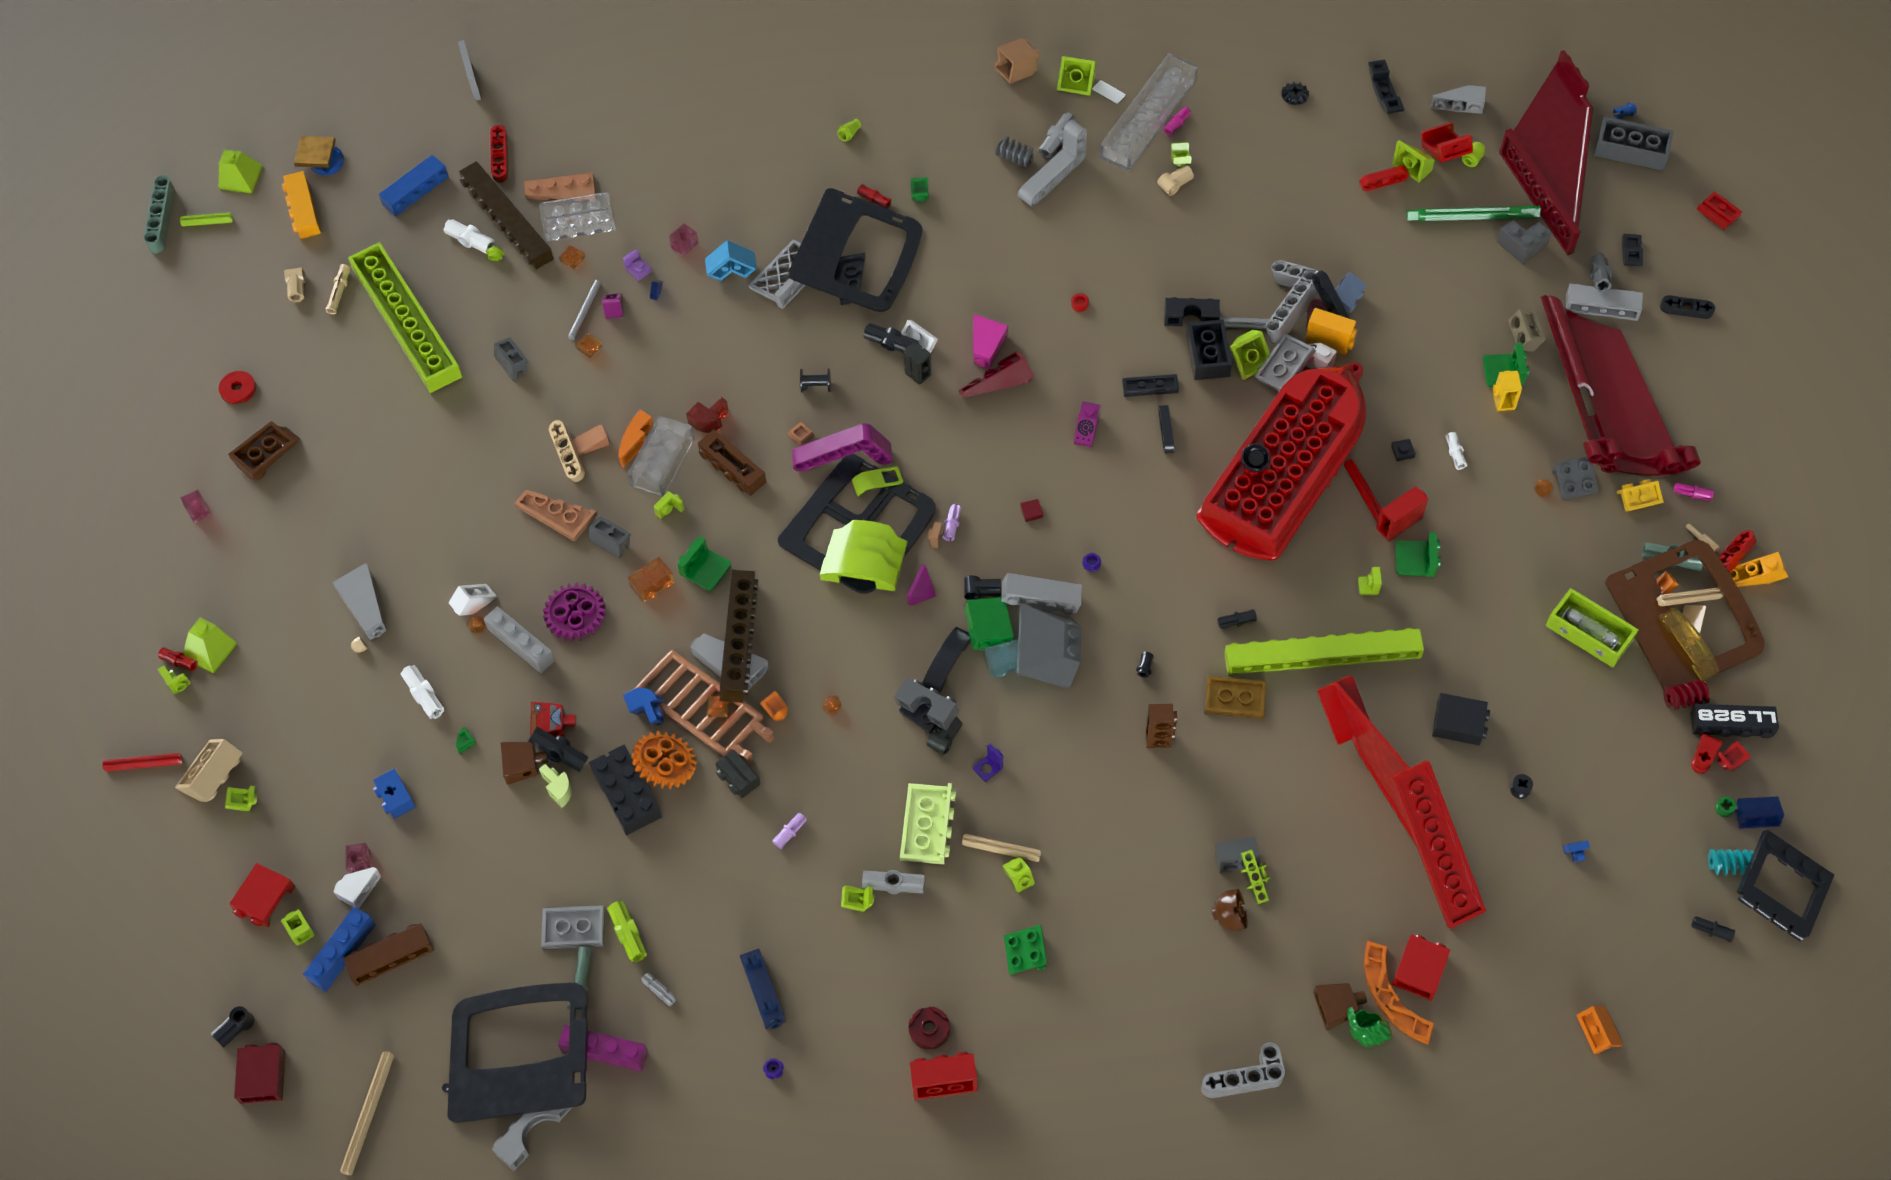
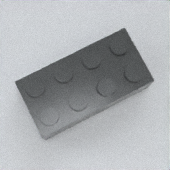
[1594,116,1674,171]

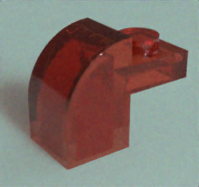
[686,397,729,433]

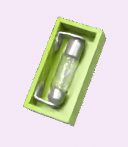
[1546,588,1639,668]

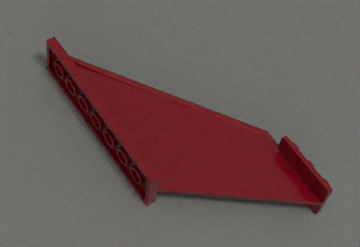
[1499,50,1593,256]

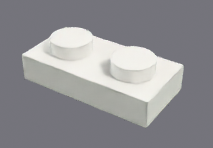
[901,320,938,354]

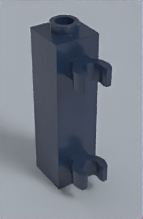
[739,948,785,1029]

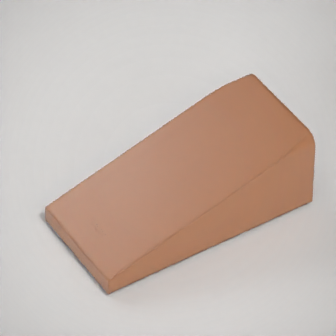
[573,424,609,456]

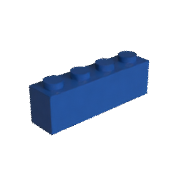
[379,155,449,216]
[303,907,376,992]

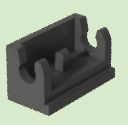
[494,337,529,381]
[589,516,631,558]
[1215,837,1260,873]

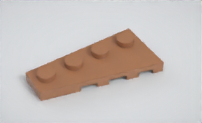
[524,172,596,203]
[515,490,598,542]

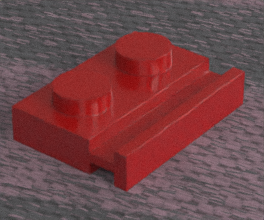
[1697,191,1742,230]

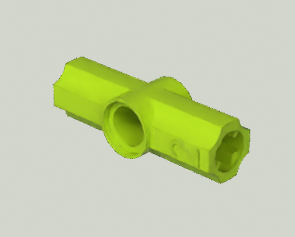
[607,901,647,963]

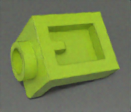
[654,491,684,519]
[1358,567,1382,595]
[157,665,191,694]

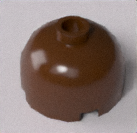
[1212,889,1248,931]

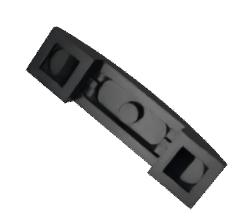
[1368,59,1404,114]
[922,627,971,693]

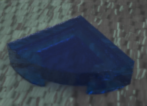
[650,280,663,300]

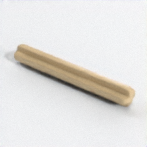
[1657,588,1723,606]
[962,834,1041,862]

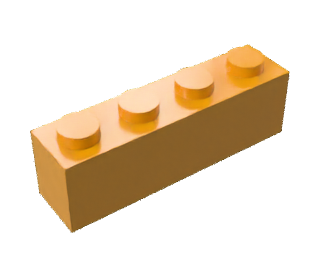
[282,171,321,239]

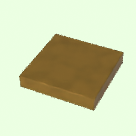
[294,136,336,168]

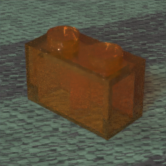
[628,557,674,602]

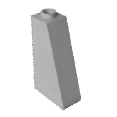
[332,563,387,640]
[690,634,769,690]

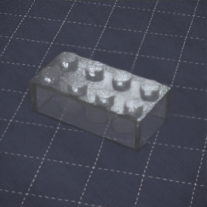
[539,192,616,241]
[627,415,695,496]

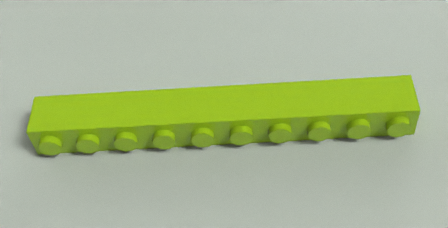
[1224,628,1424,675]

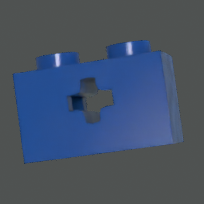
[373,768,416,819]

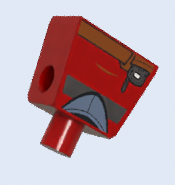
[530,702,576,737]

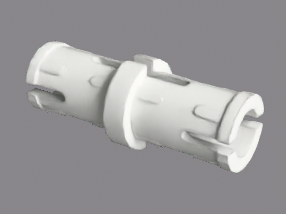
[1445,432,1467,470]

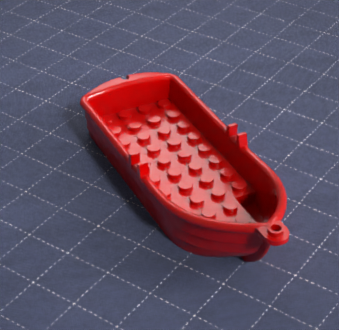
[1196,362,1366,561]

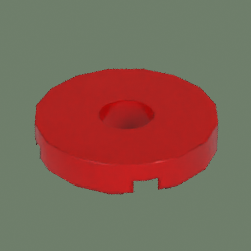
[218,371,256,404]

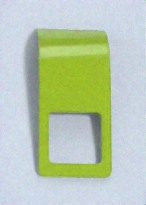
[852,466,903,497]

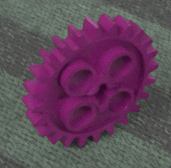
[543,582,606,642]

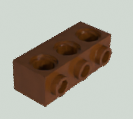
[1146,704,1177,748]

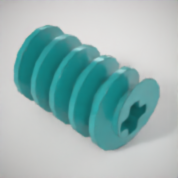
[1708,849,1754,875]

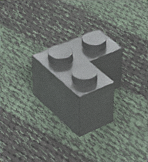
[1497,220,1552,264]

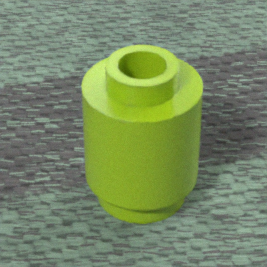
[1462,142,1485,167]

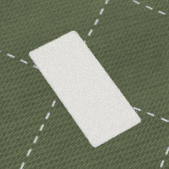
[1092,80,1126,104]

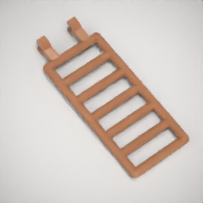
[635,650,774,765]

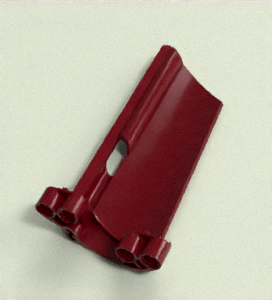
[1541,295,1701,476]

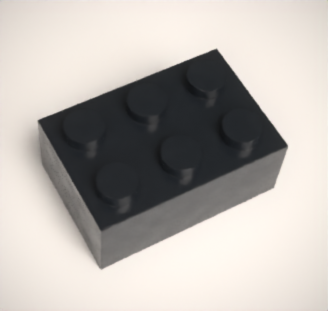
[1186,319,1232,380]

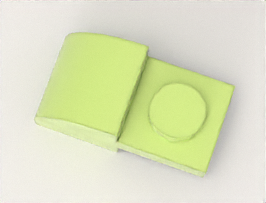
[539,764,572,808]

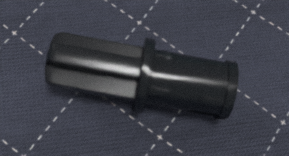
[1217,609,1257,629]
[1691,916,1735,942]

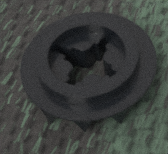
[1281,81,1309,105]

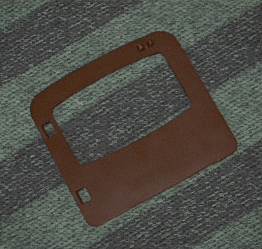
[1605,540,1765,689]

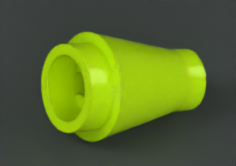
[837,119,862,141]

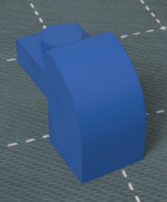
[623,688,664,726]

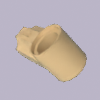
[1157,165,1194,196]
[284,267,306,302]

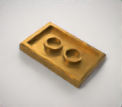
[1204,676,1267,719]

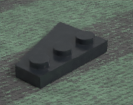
[834,252,866,305]

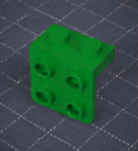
[1482,343,1529,387]
[1395,532,1441,577]
[677,536,731,591]

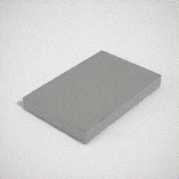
[458,40,481,101]
[1255,333,1316,391]
[541,905,605,950]

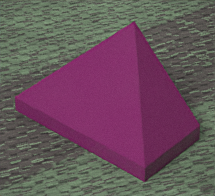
[907,564,936,606]

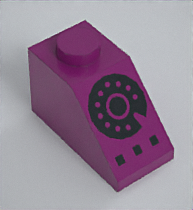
[1074,401,1101,447]

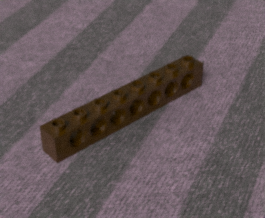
[719,570,758,703]

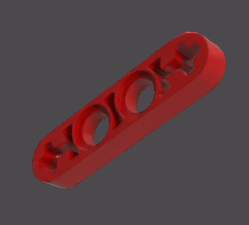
[490,125,508,182]

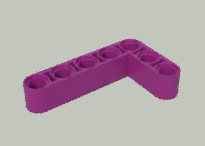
[792,423,892,472]

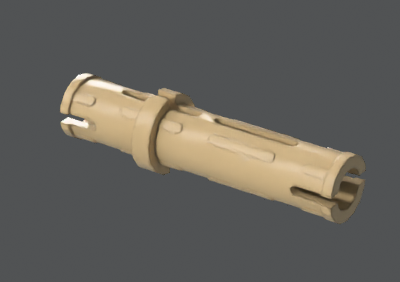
[325,264,351,315]

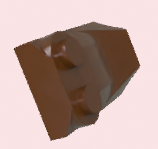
[228,421,300,480]

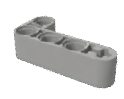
[1201,1042,1285,1098]

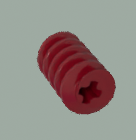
[1663,680,1710,710]

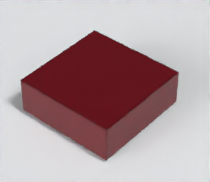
[1020,499,1043,522]

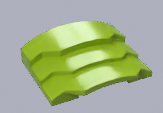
[820,520,907,592]

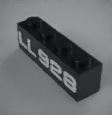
[1690,704,1779,738]

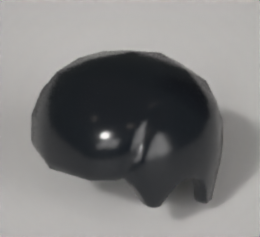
[1241,443,1270,472]

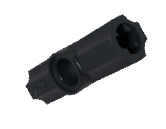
[863,323,919,353]
[528,726,589,772]

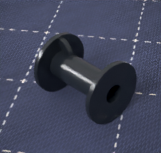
[800,368,831,393]

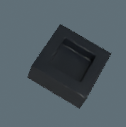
[1391,439,1415,461]

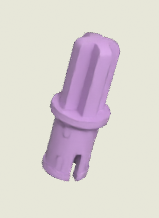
[942,504,961,541]
[772,813,807,849]

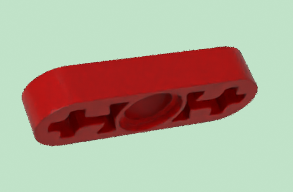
[1359,165,1410,191]
[1719,530,1757,572]

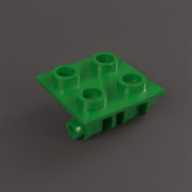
[1004,924,1047,975]

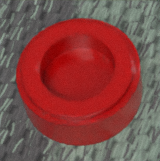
[1071,293,1089,312]

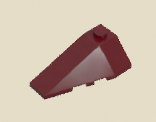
[958,351,1034,397]

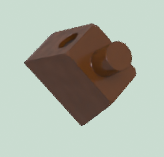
[501,742,548,785]
[1313,983,1367,1030]

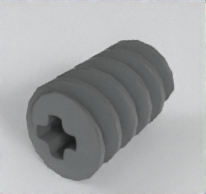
[995,136,1034,169]

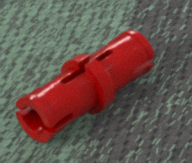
[857,184,892,209]
[158,647,198,671]

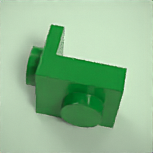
[910,177,929,203]

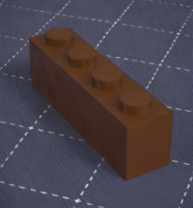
[343,923,434,986]

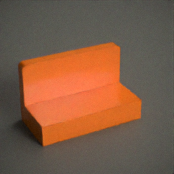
[1576,1006,1623,1054]

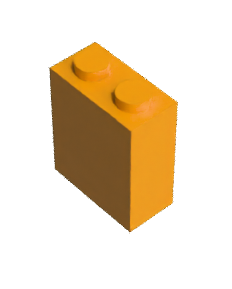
[1305,308,1358,356]

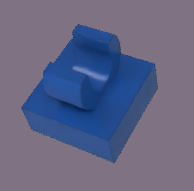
[1562,840,1590,862]

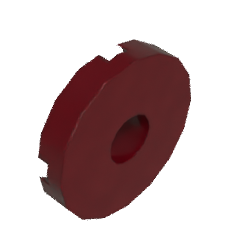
[908,1007,950,1049]

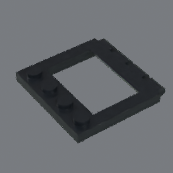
[1737,830,1834,942]

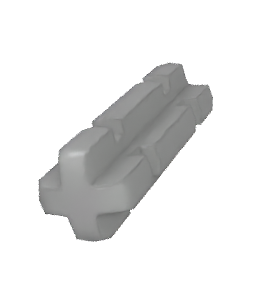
[641,973,676,1006]

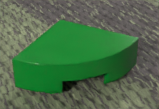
[456,727,476,754]

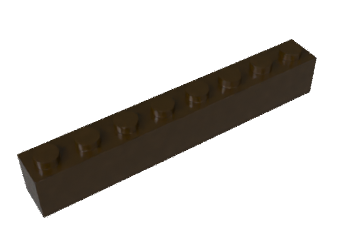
[459,161,554,270]

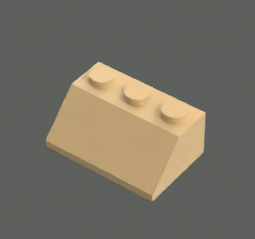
[175,739,243,802]

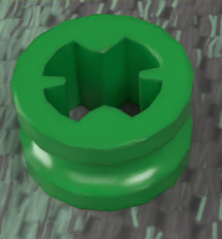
[1715,796,1736,817]

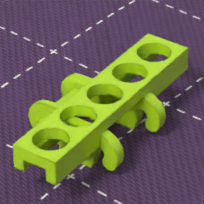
[1240,849,1271,904]

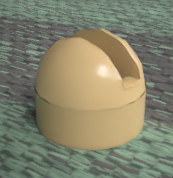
[351,636,368,653]

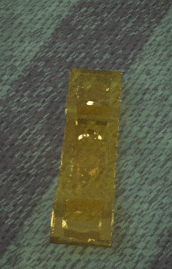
[1657,607,1720,681]

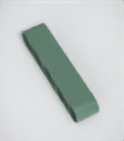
[144,175,175,254]

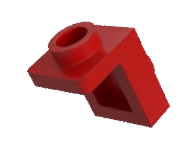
[1717,741,1752,772]

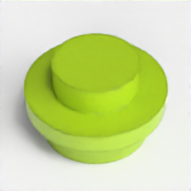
[486,246,504,261]

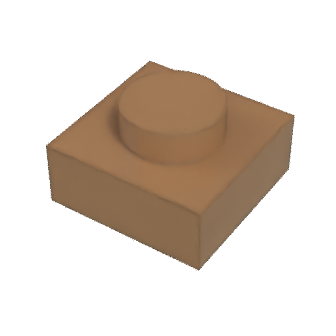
[928,522,942,549]

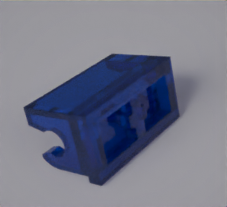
[1735,796,1785,829]

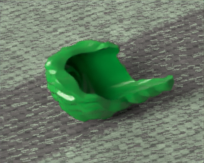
[1347,1006,1392,1047]

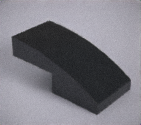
[1622,234,1643,266]

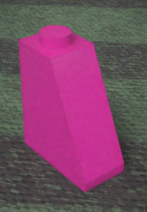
[973,314,1008,369]

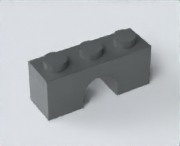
[894,678,959,730]

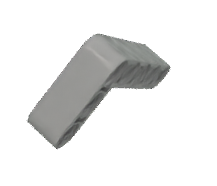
[1017,120,1087,206]
[1266,260,1318,344]

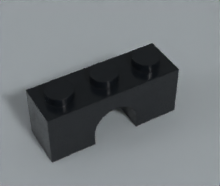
[1164,297,1220,326]

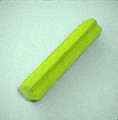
[180,212,233,227]

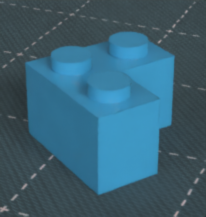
[705,240,757,281]

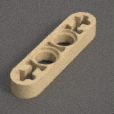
[549,420,585,482]

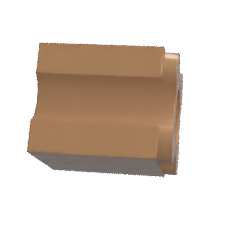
[994,38,1040,84]

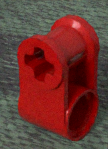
[1691,733,1723,774]

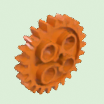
[631,731,697,789]

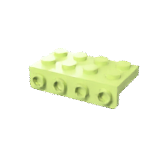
[900,783,956,864]

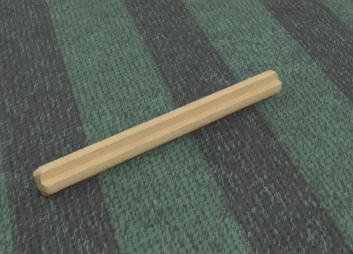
[340,1051,394,1176]

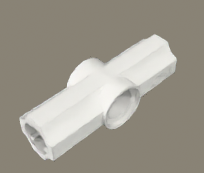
[443,219,496,253]
[400,665,445,719]

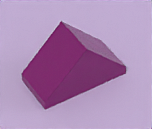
[601,293,623,319]

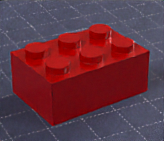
[909,1052,978,1100]

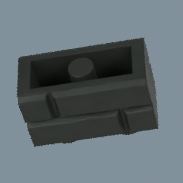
[903,342,931,384]
[716,750,760,798]

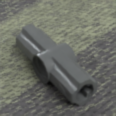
[1590,253,1612,293]

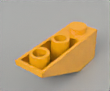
[1729,552,1788,587]

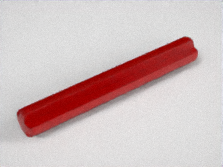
[1344,459,1382,522]
[102,753,183,771]

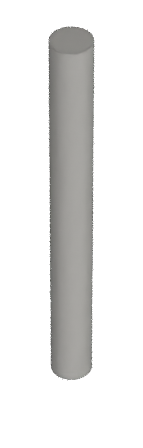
[568,280,601,340]

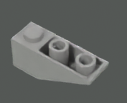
[1430,85,1486,114]

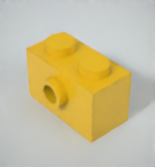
[1493,371,1522,411]

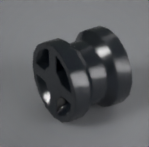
[1510,774,1533,799]

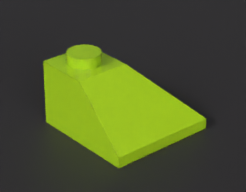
[1392,140,1435,183]
[218,149,263,193]
[1230,330,1270,380]
[183,617,237,674]

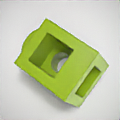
[281,909,315,946]

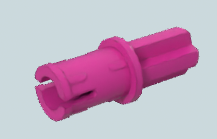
[1163,107,1191,135]
[1674,483,1714,501]

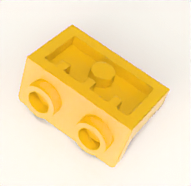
[1616,479,1664,512]

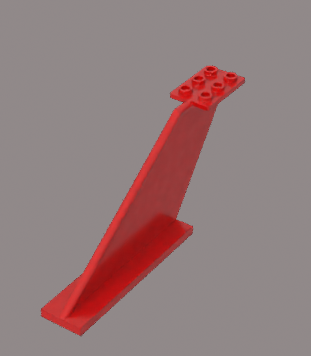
[1317,675,1486,929]

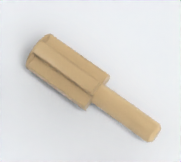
[1686,524,1720,553]

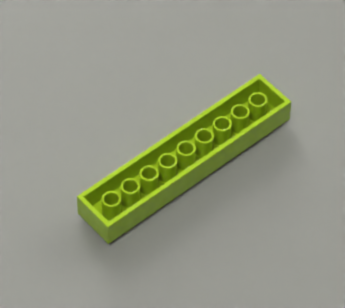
[348,242,462,394]

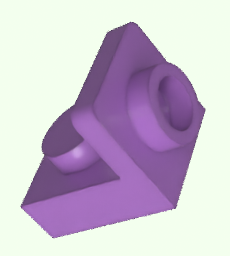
[623,249,652,281]

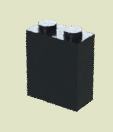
[1432,693,1490,746]

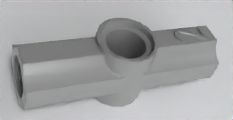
[1039,113,1077,159]
[862,870,925,894]

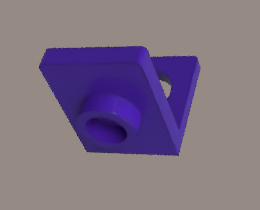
[973,744,1004,782]

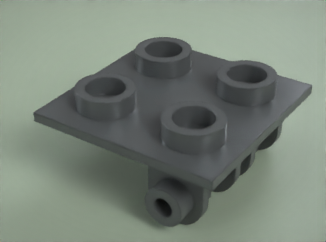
[1552,457,1599,500]

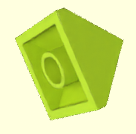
[1057,56,1096,95]

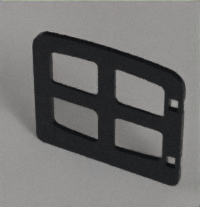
[778,454,935,594]

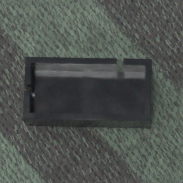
[589,744,662,836]

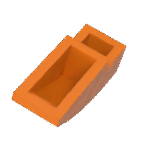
[618,409,654,468]

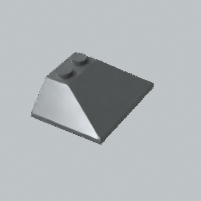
[1017,603,1081,689]

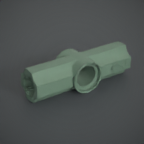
[1642,542,1703,571]

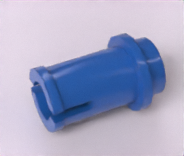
[1613,102,1637,119]

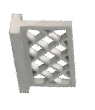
[749,239,806,309]

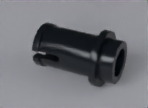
[1136,652,1154,678]

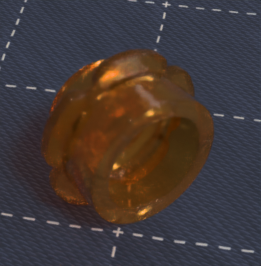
[1535,479,1553,497]
[467,616,485,633]
[823,695,841,714]

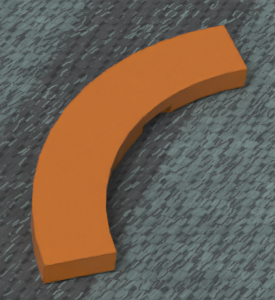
[1364,940,1434,1044]

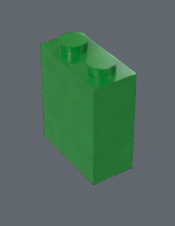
[964,597,1014,651]

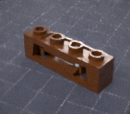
[698,429,767,496]

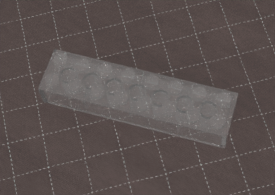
[1099,53,1198,172]

